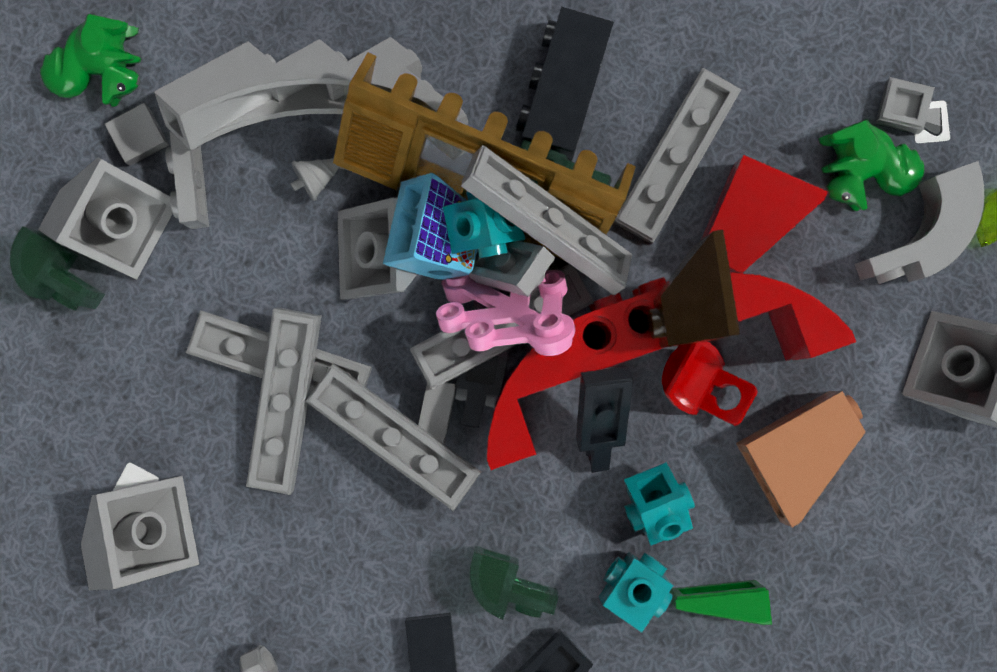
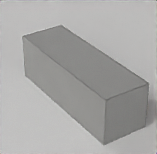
[418,382,456,444]

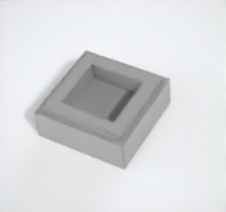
[875,77,935,134]
[105,103,169,166]

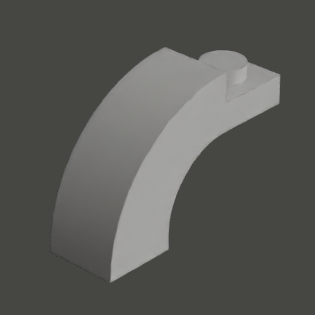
[855,161,984,284]

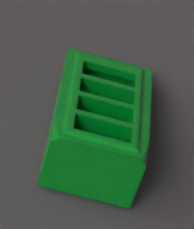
[670,580,772,625]

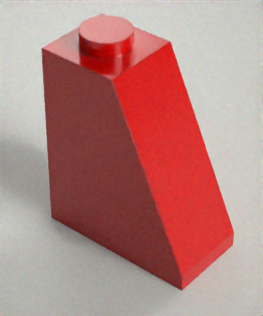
[700,155,828,273]

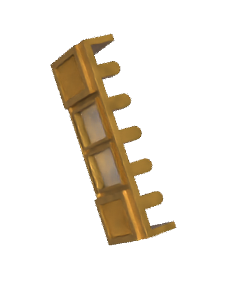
[333,52,636,261]

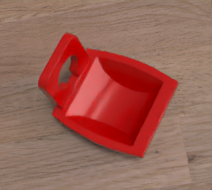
[662,341,758,426]

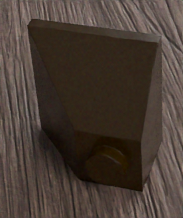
[648,230,740,348]

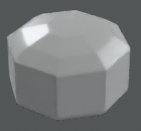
[239,645,279,672]

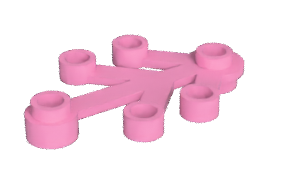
[436,270,575,356]

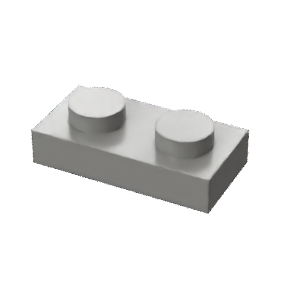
[165,132,209,229]
[468,241,555,297]

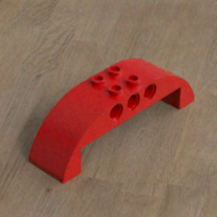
[487,272,856,470]

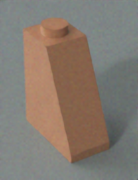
[736,391,866,527]

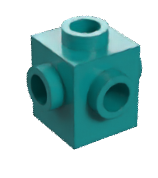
[443,191,525,258]
[624,462,695,546]
[598,552,674,633]

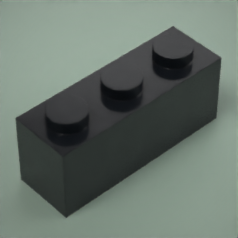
[516,6,614,161]

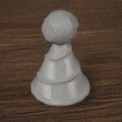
[290,157,347,201]

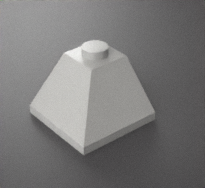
[38,158,173,279]
[337,197,417,300]
[902,311,997,428]
[81,476,199,590]

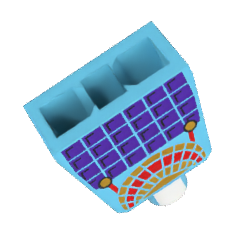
[383,173,478,280]

